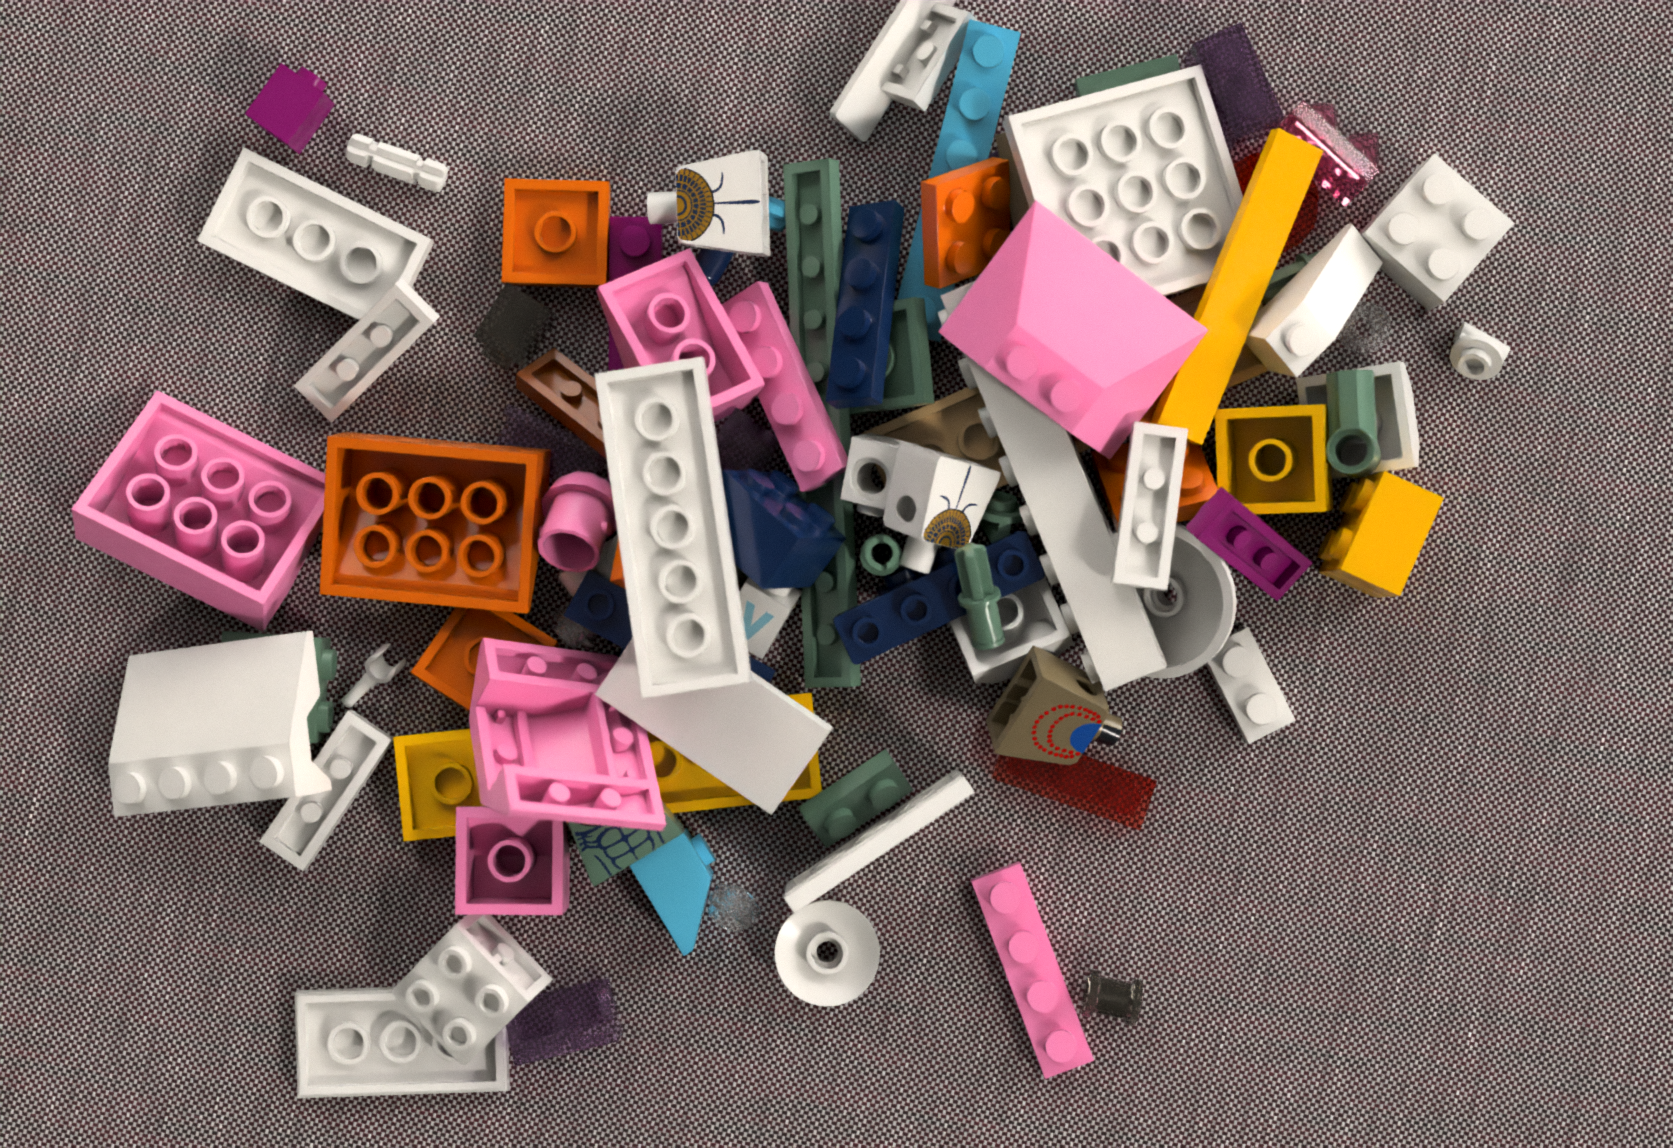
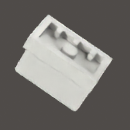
[392,915,553,1066]

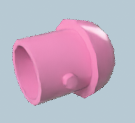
[538,471,617,573]

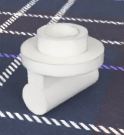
[1450,322,1511,380]

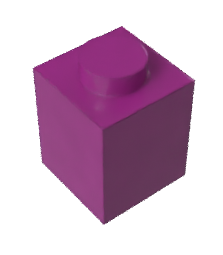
[245,63,335,155]

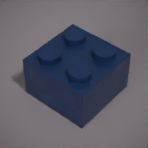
[722,469,846,589]

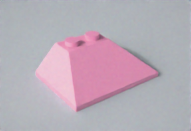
[938,200,1208,460]
[469,638,666,831]

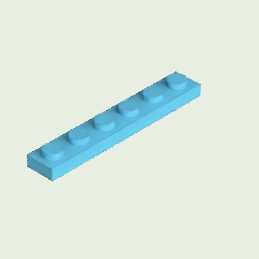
[897,19,1021,342]

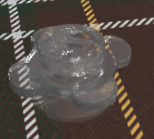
[708,883,761,933]

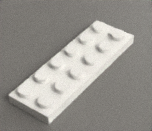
[595,356,752,699]

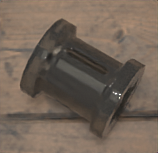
[1081,969,1143,1027]

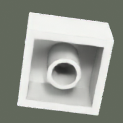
[1360,153,1514,311]

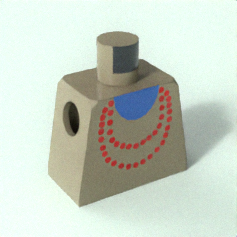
[986,646,1122,765]

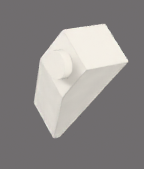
[1245,224,1383,377]

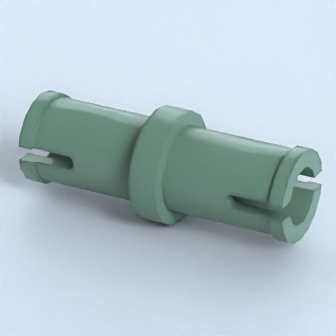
[860,534,902,576]

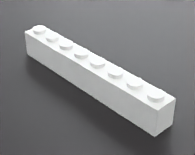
[938,280,1167,692]

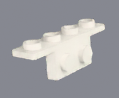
[830,0,978,142]

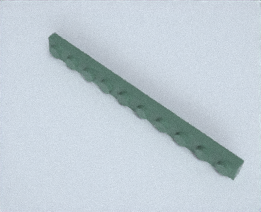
[783,158,861,688]

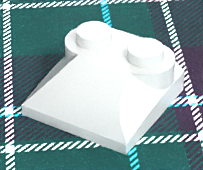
[1296,361,1420,479]
[949,576,1073,684]

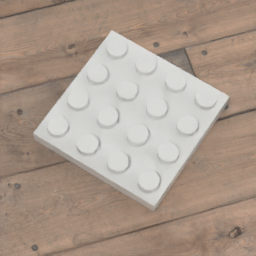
[1002,64,1243,297]

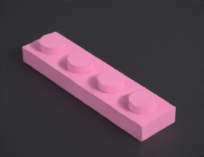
[721,281,848,492]
[970,861,1094,1079]

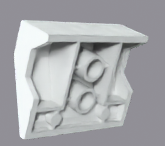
[108,631,332,817]

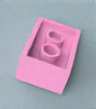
[596,248,765,422]

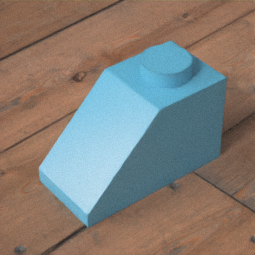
[630,828,716,956]

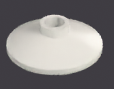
[775,900,880,1007]

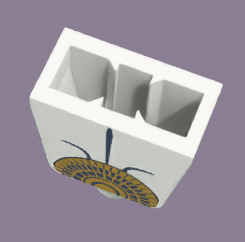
[647,150,770,257]
[883,441,1001,574]

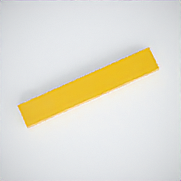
[1150,128,1323,445]

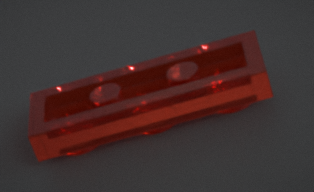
[991,754,1157,830]

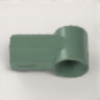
[1326,369,1382,478]

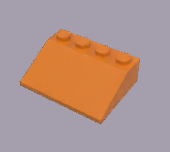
[320,432,551,614]

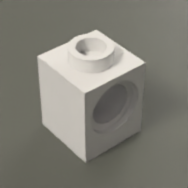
[840,433,919,517]

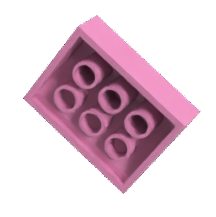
[71,390,325,632]

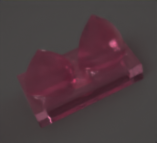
[1276,100,1381,207]

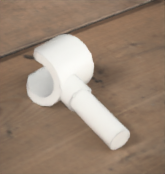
[341,643,406,708]

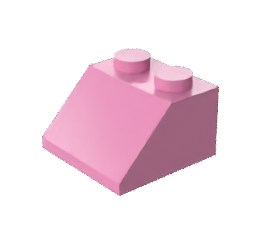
[455,806,570,915]

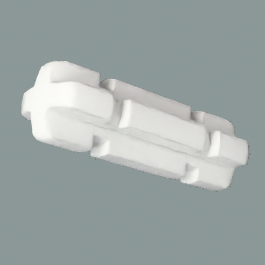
[345,134,448,192]

